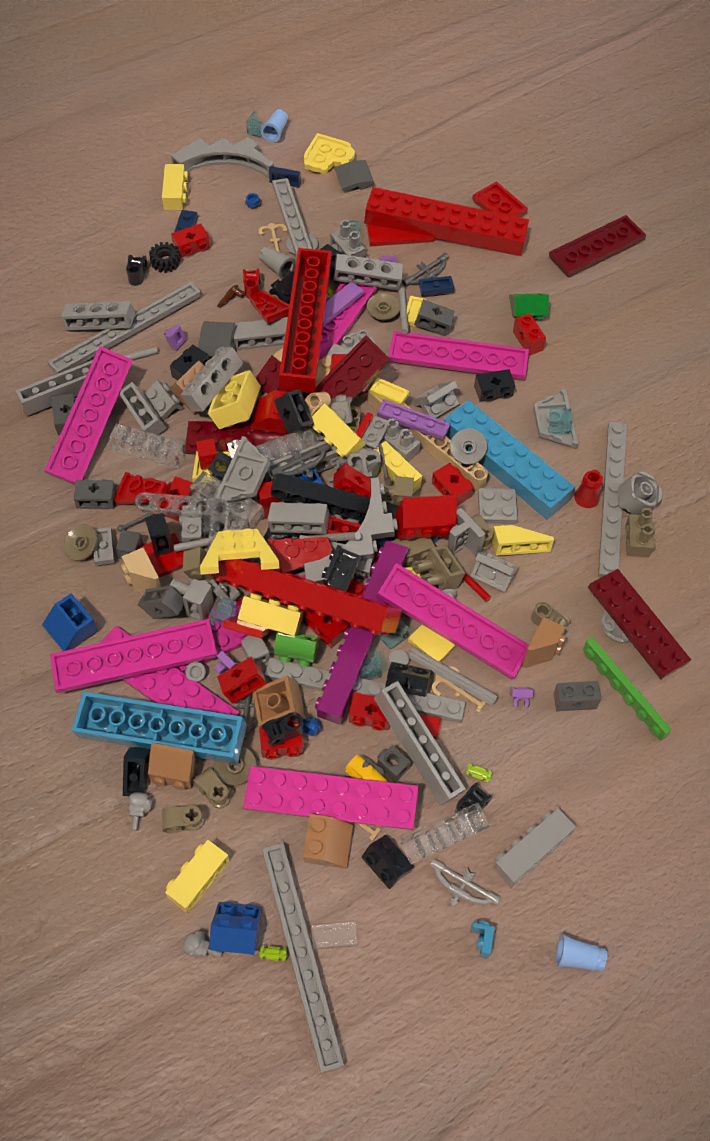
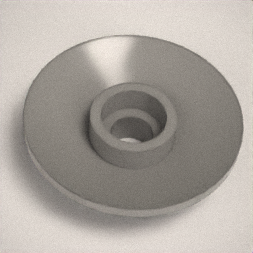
[450,428,487,464]

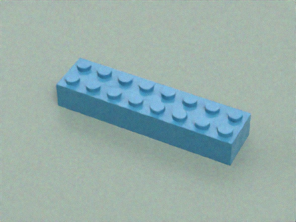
[443,400,575,520]
[72,691,247,764]

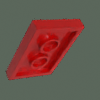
[472,181,528,217]

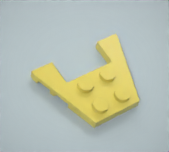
[200,528,279,575]

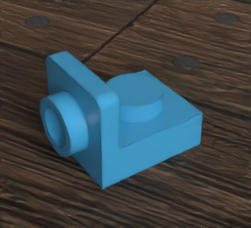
[470,921,495,959]

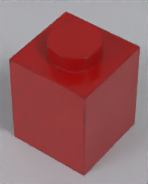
[196,439,217,470]

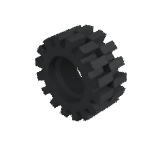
[149,242,180,273]

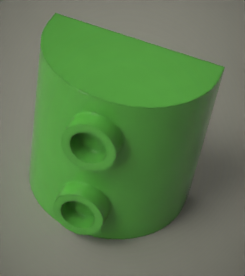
[274,632,322,666]

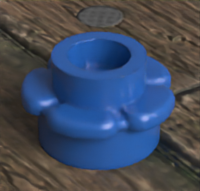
[245,193,261,208]
[303,718,321,736]

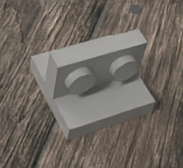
[412,380,459,418]
[448,508,486,557]
[471,551,519,592]

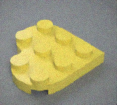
[304,133,355,174]

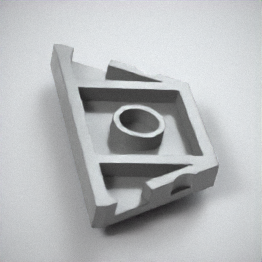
[533,389,578,448]
[214,436,270,503]

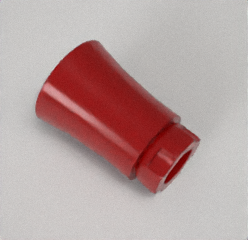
[574,470,603,508]

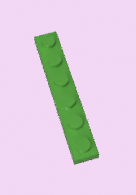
[583,637,672,741]

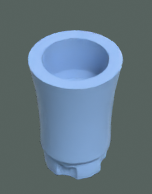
[260,109,288,142]
[556,934,607,972]

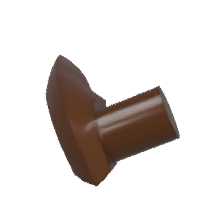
[217,285,245,307]

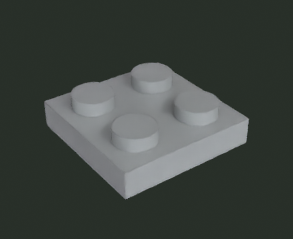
[478,488,517,524]

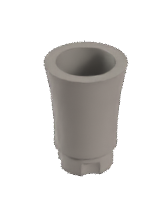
[259,246,296,279]

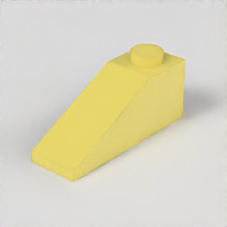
[491,525,554,556]

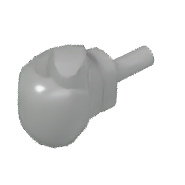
[128,792,152,831]
[183,930,222,958]

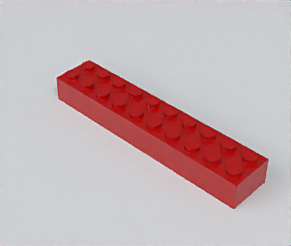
[364,187,530,256]
[279,248,332,393]
[209,559,402,635]

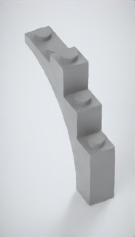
[171,137,274,178]
[304,477,398,584]

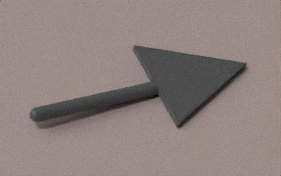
[378,443,391,486]

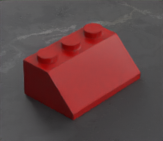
[393,495,457,540]

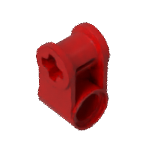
[243,268,260,299]

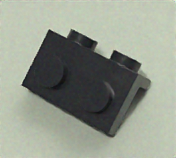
[269,270,295,303]
[321,545,361,592]
[362,835,415,889]

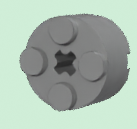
[618,472,662,515]

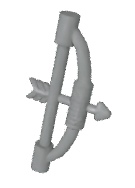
[430,859,501,906]

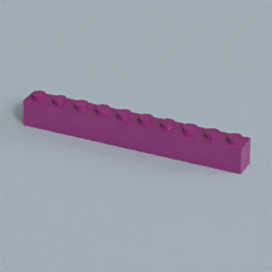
[315,540,408,725]

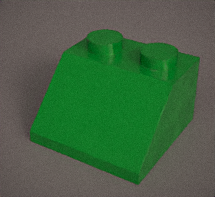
[509,293,549,319]

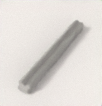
[408,647,497,705]

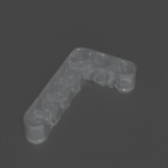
[135,493,231,548]

